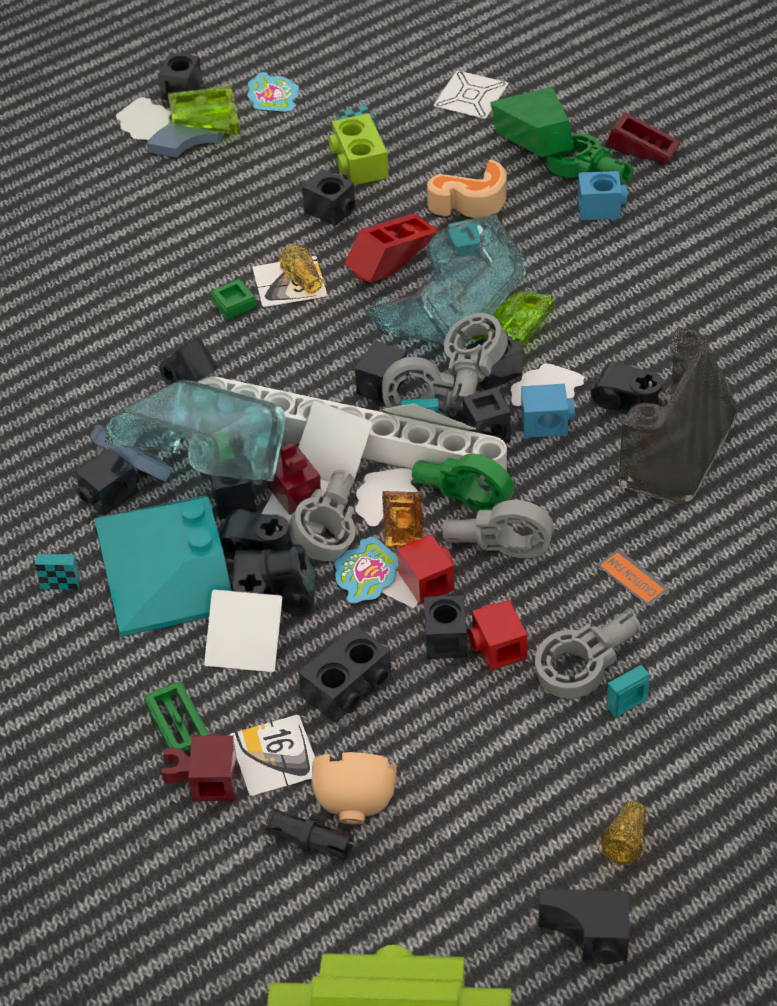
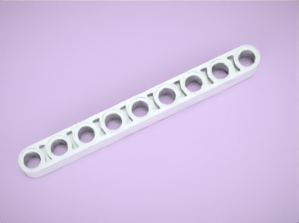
[195,376,507,486]

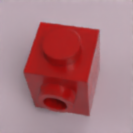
[397,534,454,605]
[468,600,527,671]

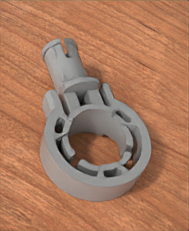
[444,313,508,409]
[382,357,480,416]
[288,470,355,561]
[443,500,554,558]
[535,609,642,699]

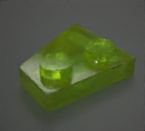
[168,86,240,135]
[471,290,554,348]

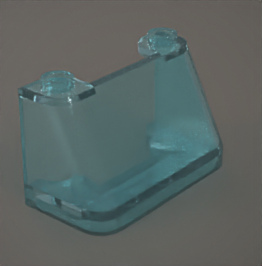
[366,213,526,346]
[105,380,286,481]

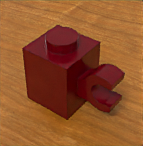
[265,442,322,515]
[161,734,237,802]

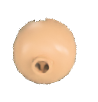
[312,752,397,825]

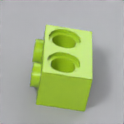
[328,113,389,185]

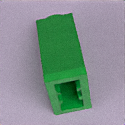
[490,87,573,157]

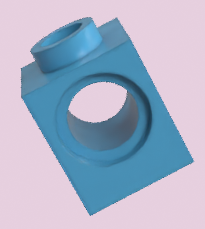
[578,171,627,220]
[521,384,575,438]

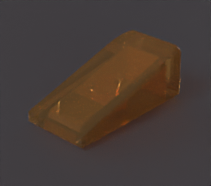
[382,491,425,547]

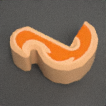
[427,160,507,218]

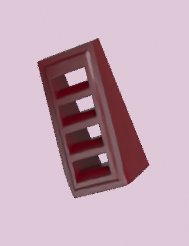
[605,112,681,164]

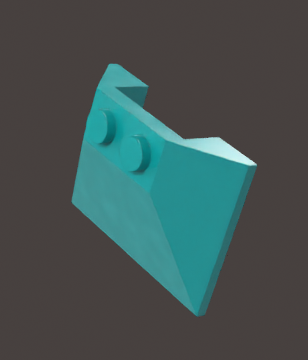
[94,495,231,637]

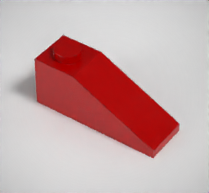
[344,213,439,283]

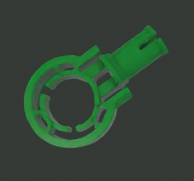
[546,133,633,184]
[412,453,514,512]

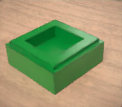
[210,279,257,320]

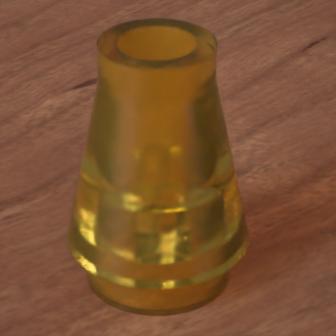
[279,244,323,294]
[601,801,647,865]

